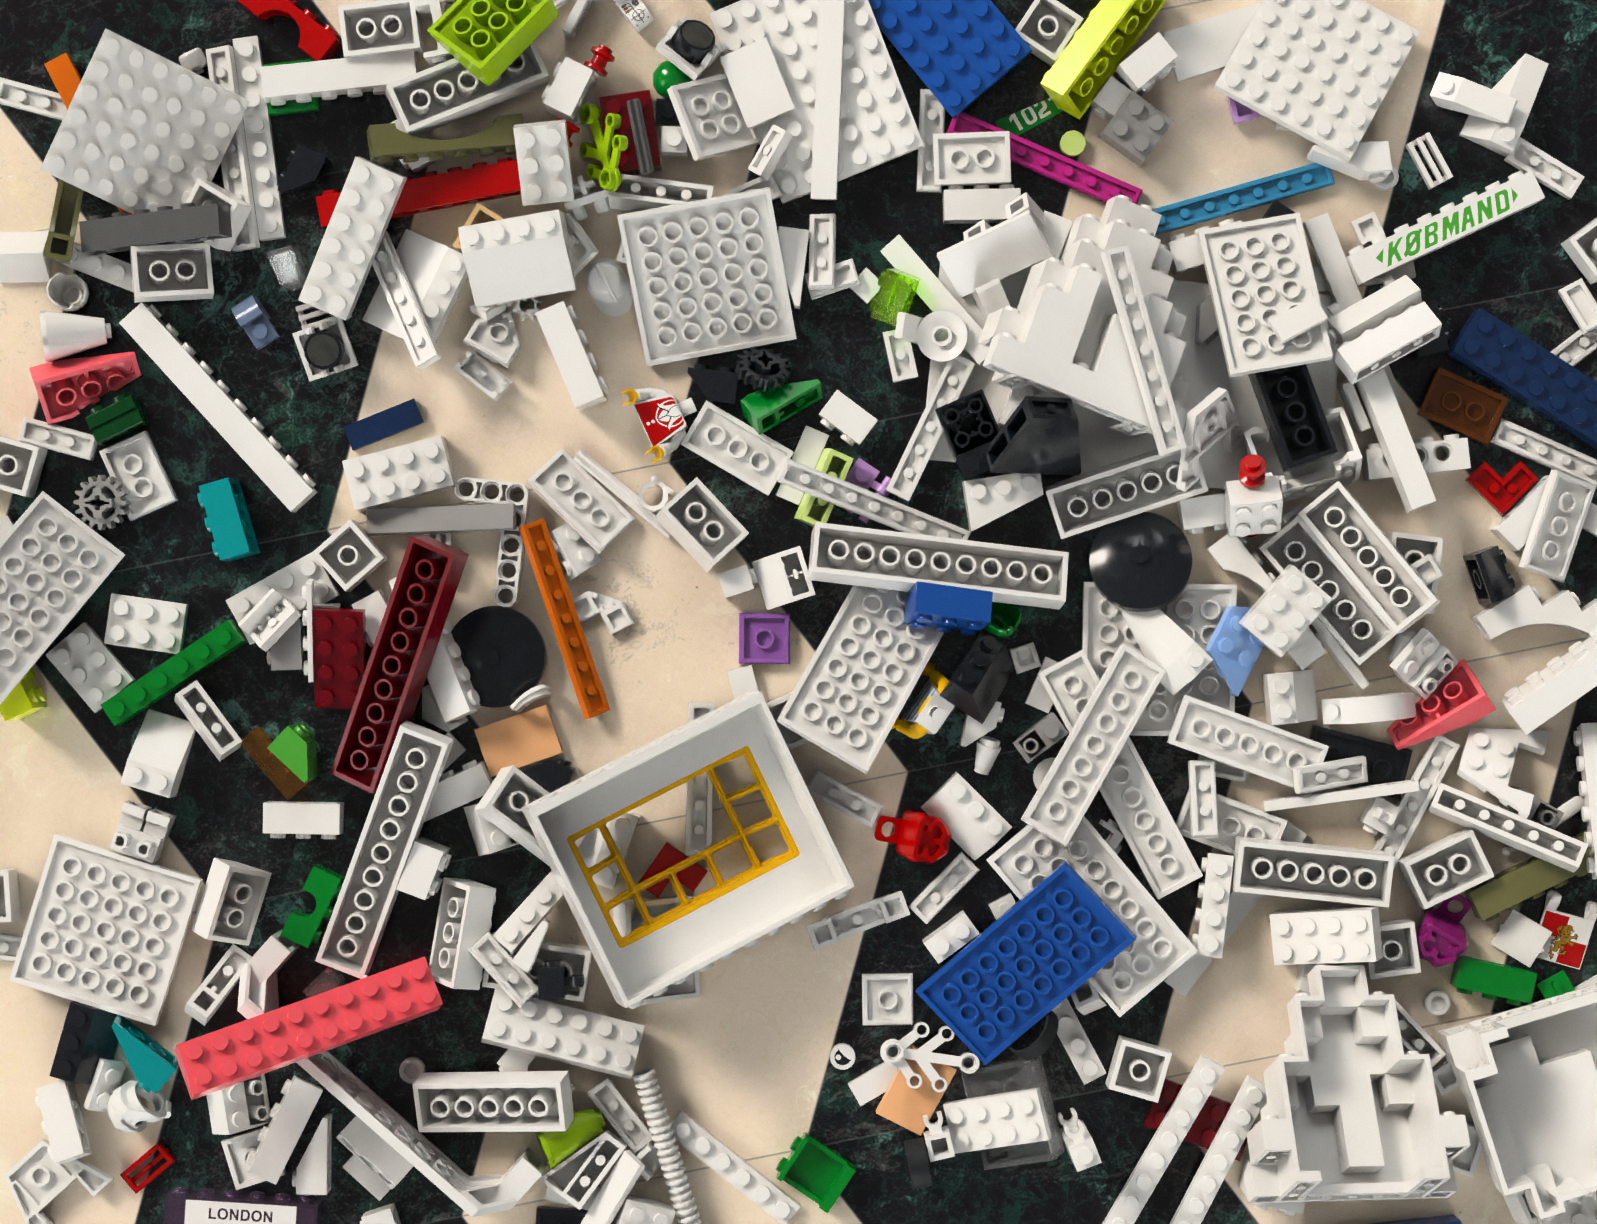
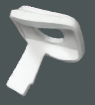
[510,681,551,713]

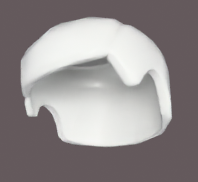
[46,272,89,312]

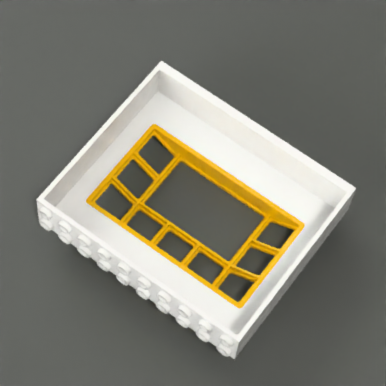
[521,691,855,1009]

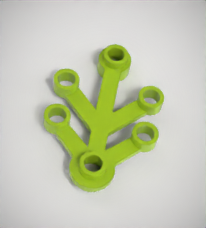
[579,103,628,192]

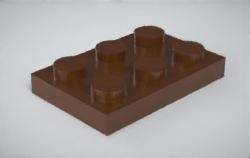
[1416,367,1509,445]

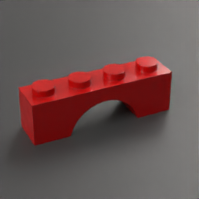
[237,0,341,61]

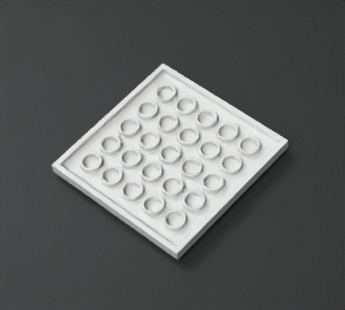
[1213,0,1420,161]
[40,28,250,214]
[617,187,797,366]
[1082,582,1237,736]
[9,834,203,1026]

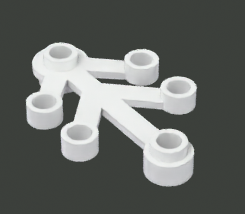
[880,1022,980,1093]

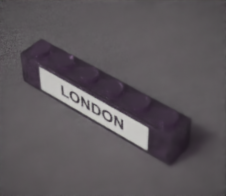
[163,1187,323,1224]

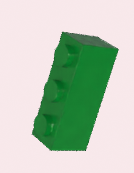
[1450,955,1537,1006]

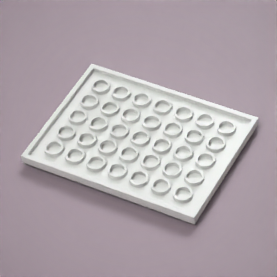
[709,0,924,204]

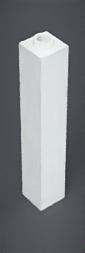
[1356,368,1437,513]

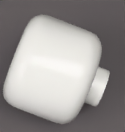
[179,48,208,74]

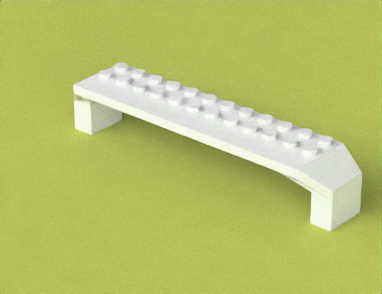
[237,929,547,1217]

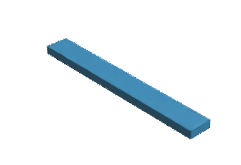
[1154,163,1335,236]

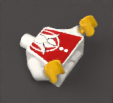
[620,387,697,464]

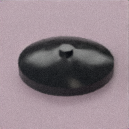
[1089,512,1192,612]
[451,606,547,708]

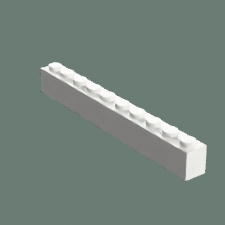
[119,302,317,513]

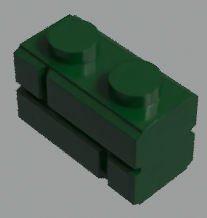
[85,393,149,446]

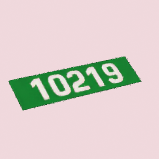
[995,98,1063,136]

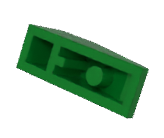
[740,379,823,435]

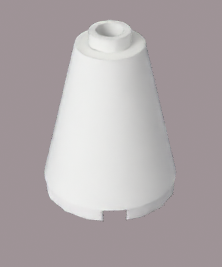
[40,310,112,361]

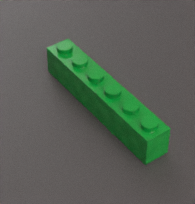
[101,620,248,726]

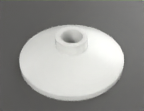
[917,310,968,362]

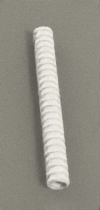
[633,1069,702,1224]

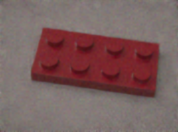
[312,607,366,709]
[1143,1078,1255,1161]

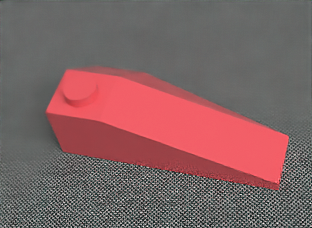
[29,352,141,425]
[1387,659,1496,750]

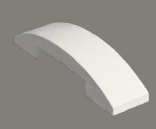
[806,891,910,950]

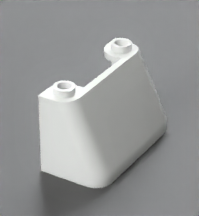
[1243,406,1362,502]

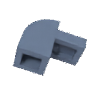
[231,294,280,350]

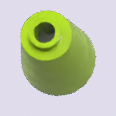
[535,1108,605,1169]

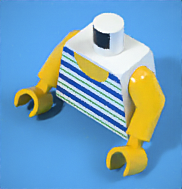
[891,661,955,739]

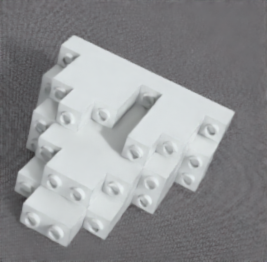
[978,195,1190,436]
[1244,963,1471,1203]

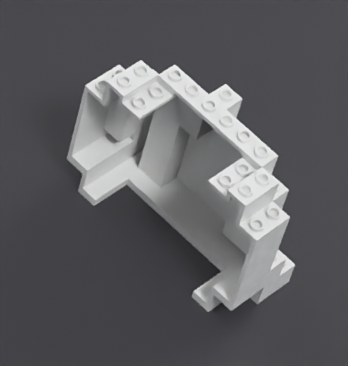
[1437,984,1597,1221]

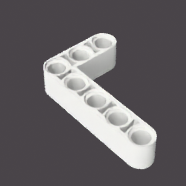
[454,477,531,607]

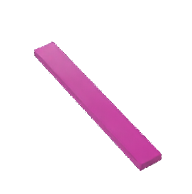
[947,112,1143,204]

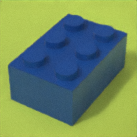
[903,581,993,636]

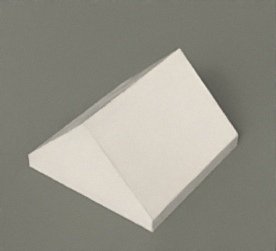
[0,231,51,284]

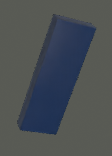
[343,399,425,451]

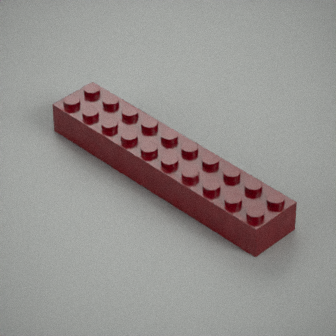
[330,535,469,794]

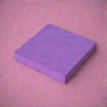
[739,613,790,664]

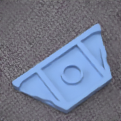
[1205,606,1264,696]

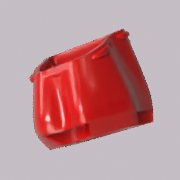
[874,810,952,863]

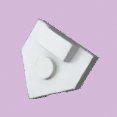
[463,311,521,368]

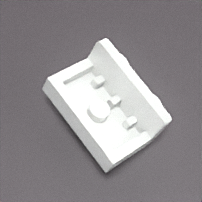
[549,523,602,581]
[238,588,301,652]

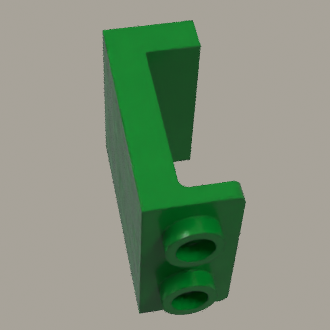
[775,1132,856,1213]

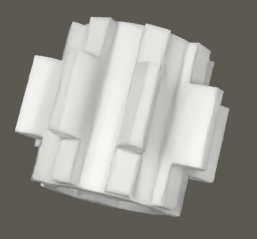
[513,297,544,322]

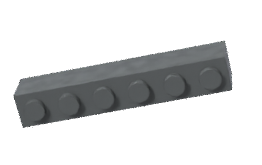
[79,200,232,255]

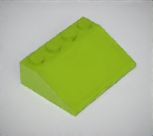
[427,0,559,86]

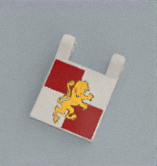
[1536,890,1597,970]

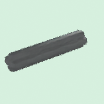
[627,99,654,175]

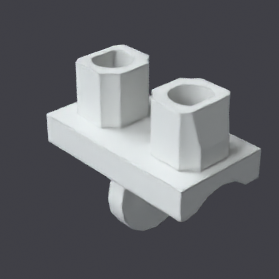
[564,176,610,221]

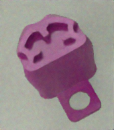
[1416,894,1471,967]

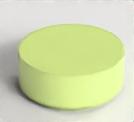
[1060,130,1086,157]

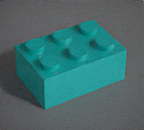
[197,477,260,561]

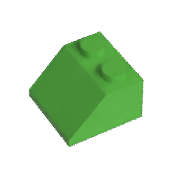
[267,723,317,783]

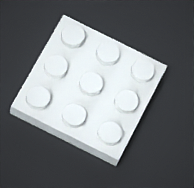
[667,73,762,161]

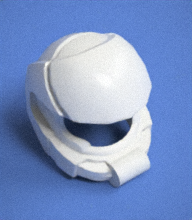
[108,1080,172,1133]

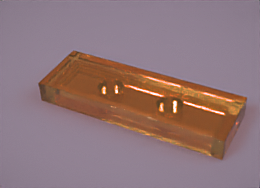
[241,725,308,800]

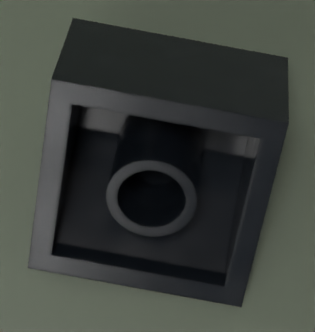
[1463,545,1515,604]

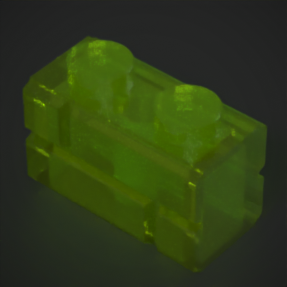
[870,268,920,327]

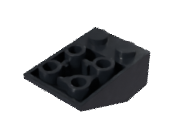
[935,389,1000,481]

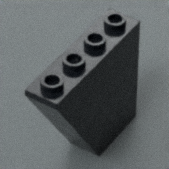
[984,396,1081,476]

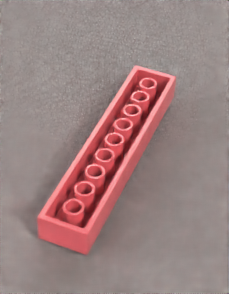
[174,956,443,1100]

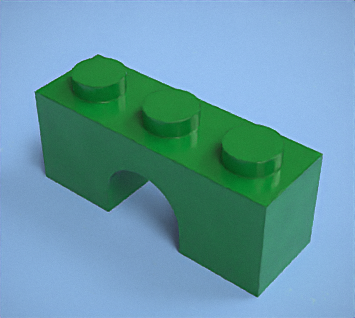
[280,864,345,948]

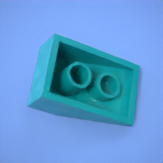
[111,1015,178,1094]

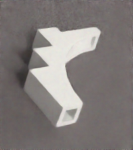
[1471,585,1597,639]

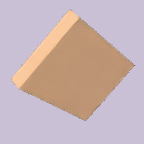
[474,704,563,778]
[876,1045,957,1136]

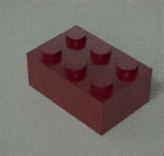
[599,90,662,175]

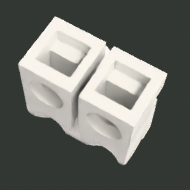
[110,800,176,864]

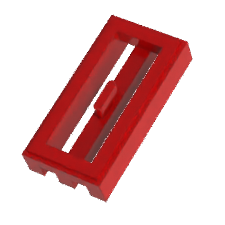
[120,1140,177,1194]

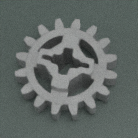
[73,475,131,530]

